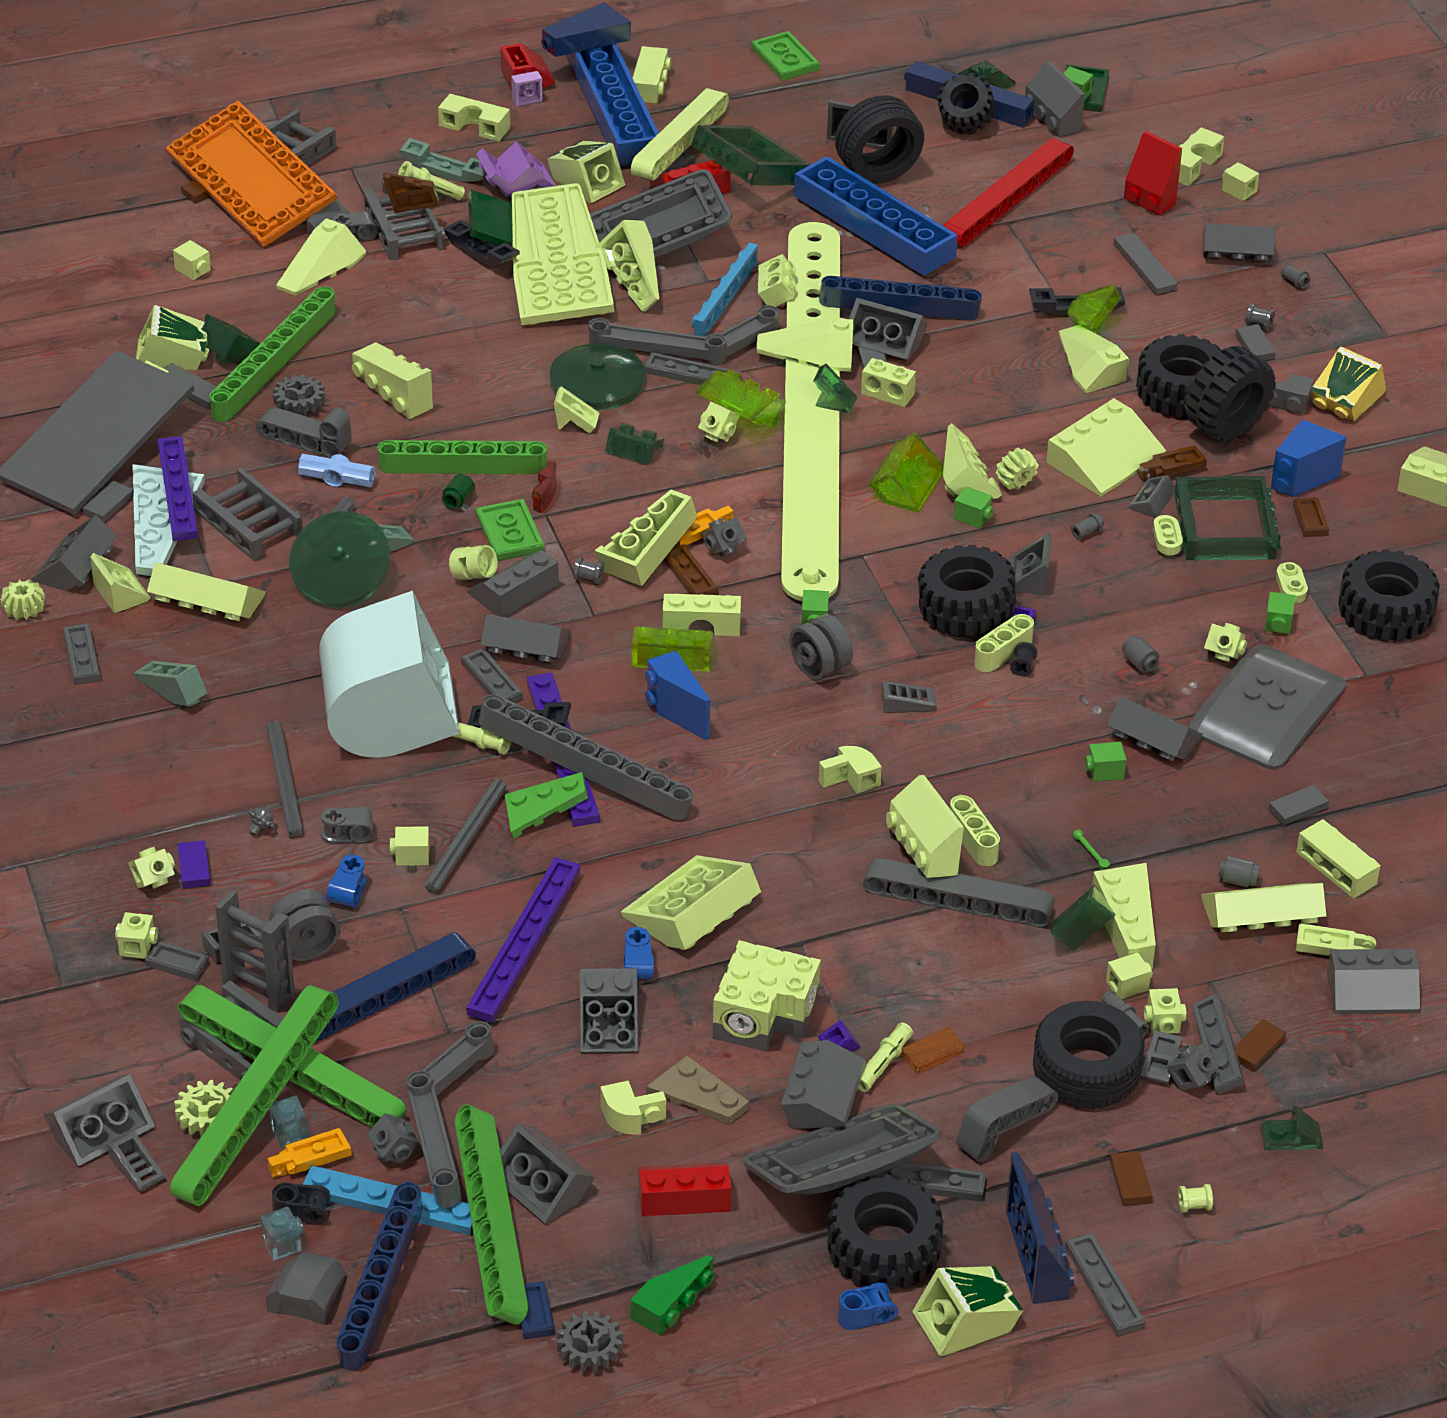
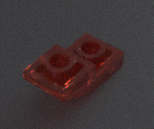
[532,461,557,513]

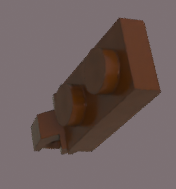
[1138,445,1207,480]

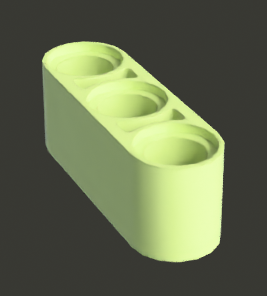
[974,614,1034,672]
[950,795,1000,866]

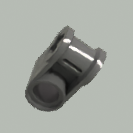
[332,211,378,241]
[321,807,374,844]

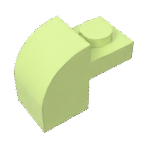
[819,746,882,794]
[600,1081,666,1135]

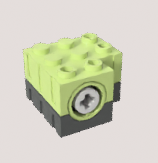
[713,940,821,1052]

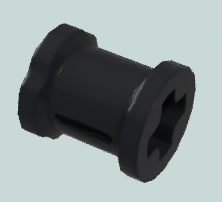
[1010,642,1038,676]

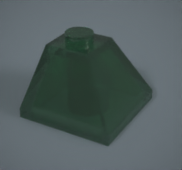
[958,60,1016,89]
[204,314,261,365]

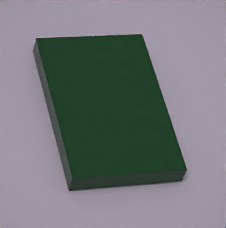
[1065,64,1109,112]
[468,189,513,247]

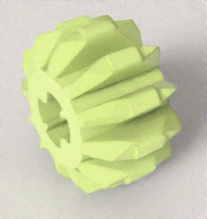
[996,448,1039,490]
[1,579,45,621]

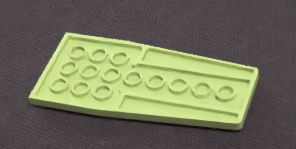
[512,183,615,325]

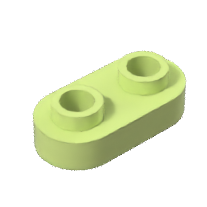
[1153,515,1183,556]
[1276,562,1308,603]

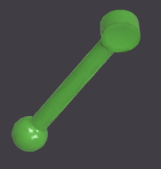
[1073,830,1110,870]

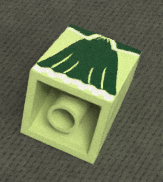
[547,141,625,203]
[136,305,210,370]
[912,1266,1023,1356]

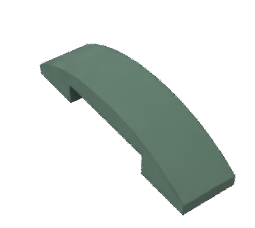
[400,138,487,182]

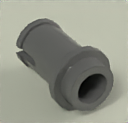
[1281,264,1311,288]
[1071,513,1104,540]

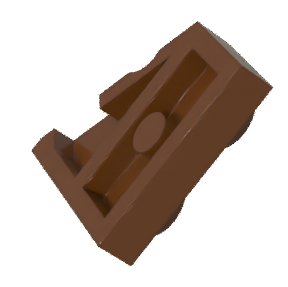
[383,172,439,213]

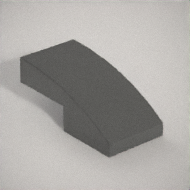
[1141,1030,1182,1084]

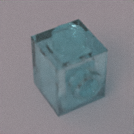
[269,1095,308,1148]
[260,1207,304,1261]

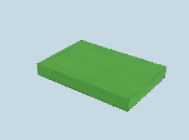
[751,31,820,81]
[476,499,545,561]

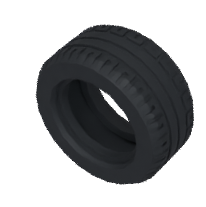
[835,95,925,184]

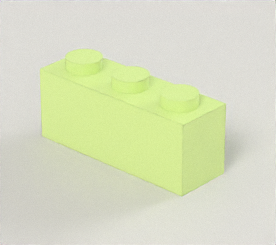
[633,46,671,103]
[1296,819,1381,899]

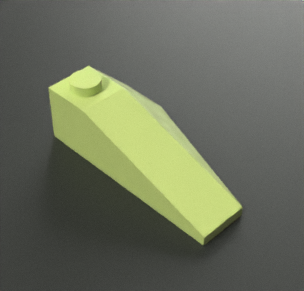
[276,219,366,296]
[597,220,659,312]
[757,318,853,372]
[1058,325,1129,394]
[943,423,1002,499]

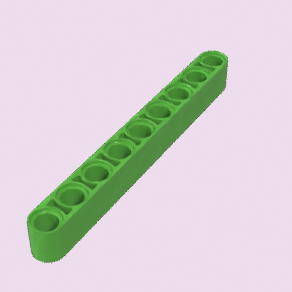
[210,287,336,422]
[170,985,339,1206]
[177,985,407,1128]
[455,1104,528,1325]

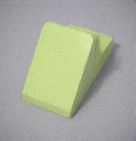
[554,386,599,433]

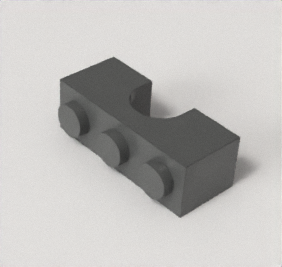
[1269,374,1314,414]

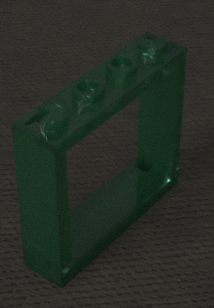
[691,125,811,186]
[1174,476,1281,560]

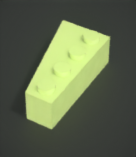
[352,343,433,419]
[595,490,697,586]

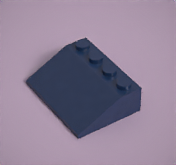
[1006,1152,1074,1304]

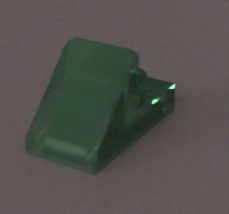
[813,363,857,413]
[1260,1106,1323,1150]

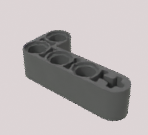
[256,407,351,458]
[956,1076,1059,1162]

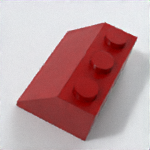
[650,158,731,194]
[638,1162,731,1217]

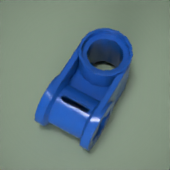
[327,855,367,908]
[624,927,654,980]
[837,1283,899,1330]

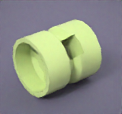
[449,545,498,580]

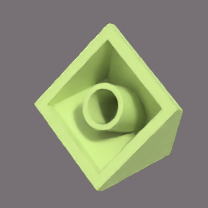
[90,553,150,613]

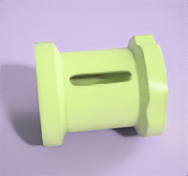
[1178,1184,1213,1213]

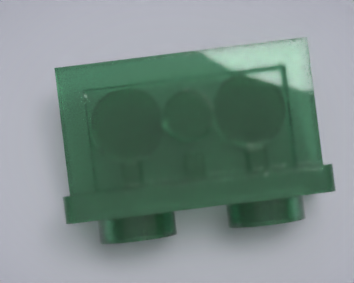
[605,423,665,464]

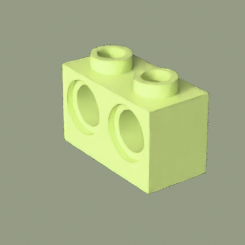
[758,254,796,307]
[861,358,916,407]

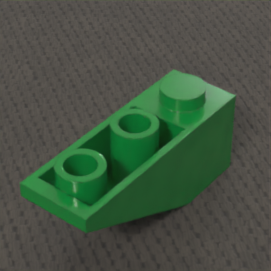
[630,1255,715,1336]

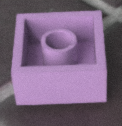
[512,71,542,106]

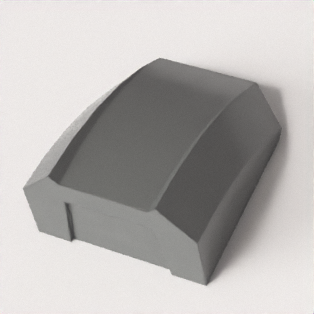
[266,1251,347,1325]

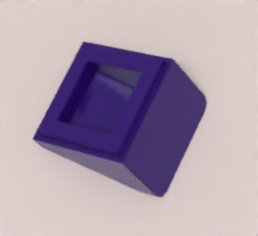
[818,1020,861,1052]

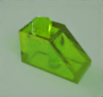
[1067,285,1121,334]

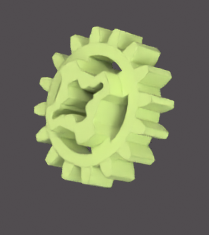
[175,1080,233,1137]

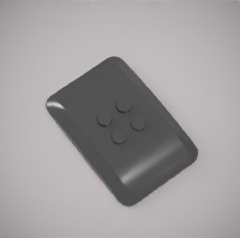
[590,169,733,270]
[1189,645,1346,770]
[743,1104,942,1195]

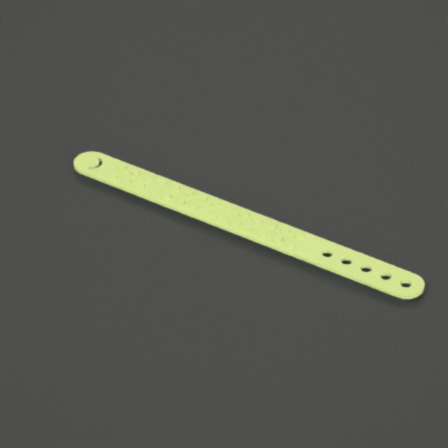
[781,222,840,601]

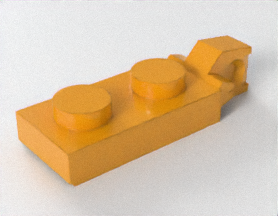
[676,506,734,546]
[267,1128,352,1178]

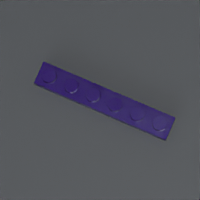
[158,436,198,541]

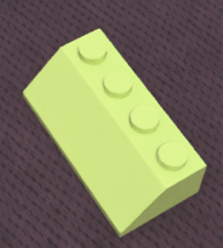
[147,562,266,621]
[886,775,964,878]
[1202,883,1326,932]

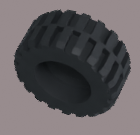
[1136,334,1221,419]
[1185,346,1276,442]
[918,545,1016,636]
[1338,549,1440,642]
[827,1175,943,1291]

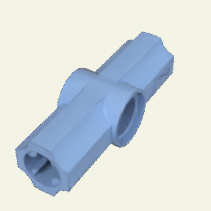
[298,454,375,488]

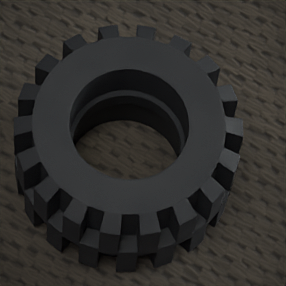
[937,72,995,134]

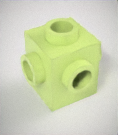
[698,402,740,442]
[1204,623,1247,662]
[128,847,175,888]
[115,912,158,959]
[1144,988,1186,1034]

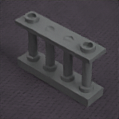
[267,109,336,166]
[363,188,445,260]
[192,468,303,561]
[215,890,295,1013]
[179,980,283,1081]

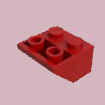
[500,43,555,89]

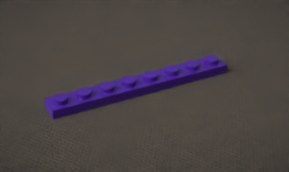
[527,673,600,827]
[466,857,580,1023]

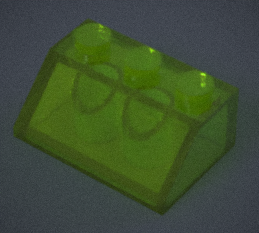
[695,369,786,428]
[868,432,944,513]
[632,626,713,672]

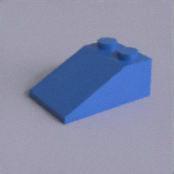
[645,651,710,740]

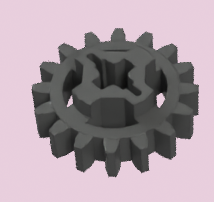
[273,374,325,415]
[557,1310,623,1372]

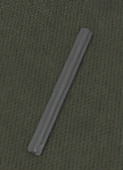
[267,720,303,838]
[425,778,506,893]

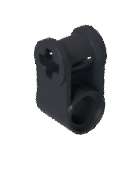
[272,1182,331,1225]

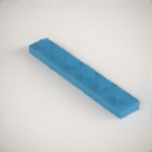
[692,242,758,337]
[303,1166,473,1236]

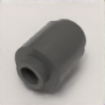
[1122,636,1160,672]
[1218,856,1260,888]

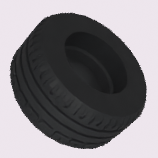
[1033,1001,1145,1109]

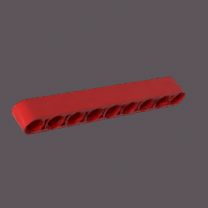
[944,138,1074,247]

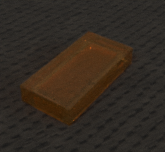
[901,1027,965,1073]

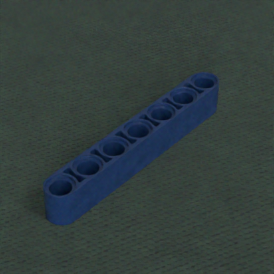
[819,276,982,320]
[316,932,476,1041]
[336,1182,423,1370]

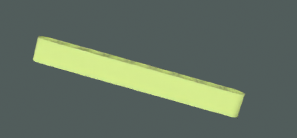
[631,88,729,181]

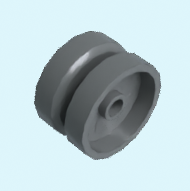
[789,613,853,680]
[269,889,340,961]

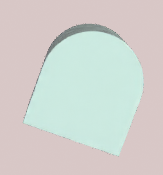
[319,591,460,758]

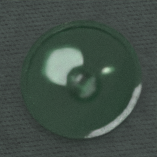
[550,343,645,410]
[289,511,391,608]

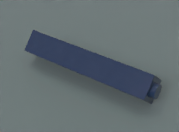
[904,61,1034,128]

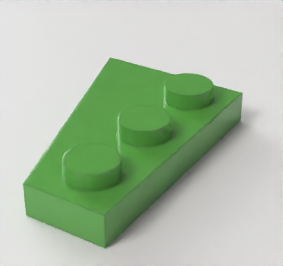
[505,772,588,839]

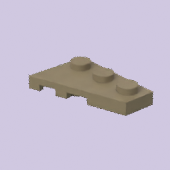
[646,1056,749,1125]

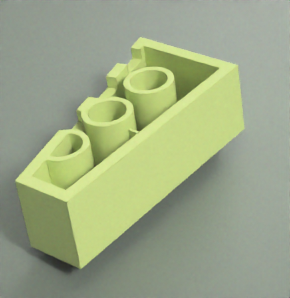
[1091,863,1156,969]

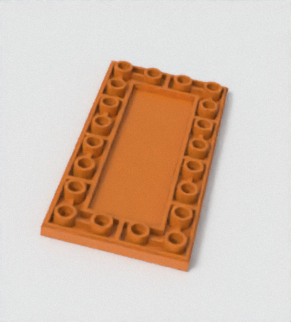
[165,101,338,248]

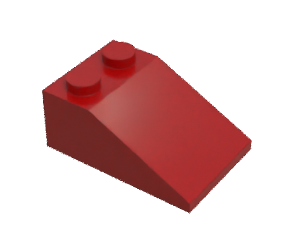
[1124,131,1182,216]

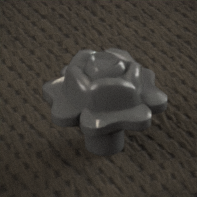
[247,806,276,835]

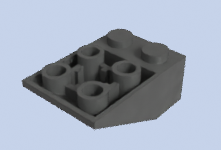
[580,968,638,1053]

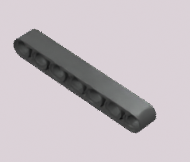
[863,858,1055,927]

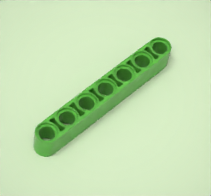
[377,440,548,474]

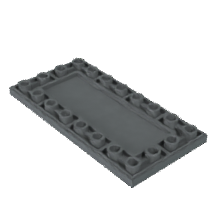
[0,350,195,515]

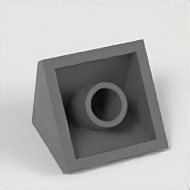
[1010,533,1052,595]

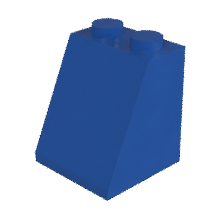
[1270,419,1347,497]

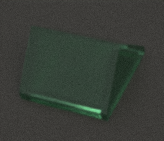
[1050,884,1116,951]

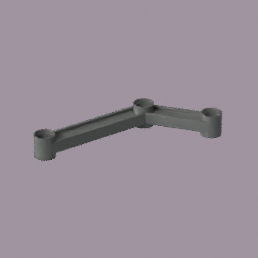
[589,305,779,365]
[406,1021,495,1208]

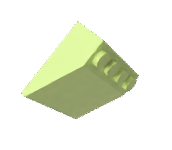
[1046,398,1166,497]
[1397,446,1447,507]
[621,855,761,950]

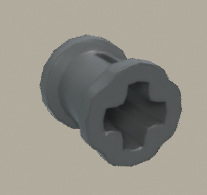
[1245,304,1275,331]
[573,557,604,584]

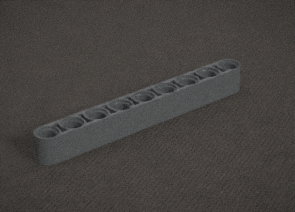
[479,694,693,820]

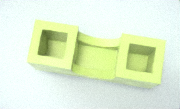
[438,94,510,141]
[1179,127,1224,186]
[663,594,741,636]

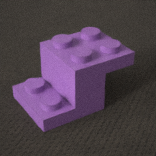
[476,141,556,198]

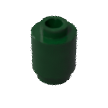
[442,474,475,509]

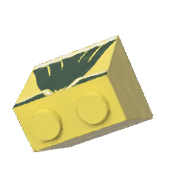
[1310,346,1386,421]

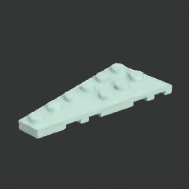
[133,464,205,576]

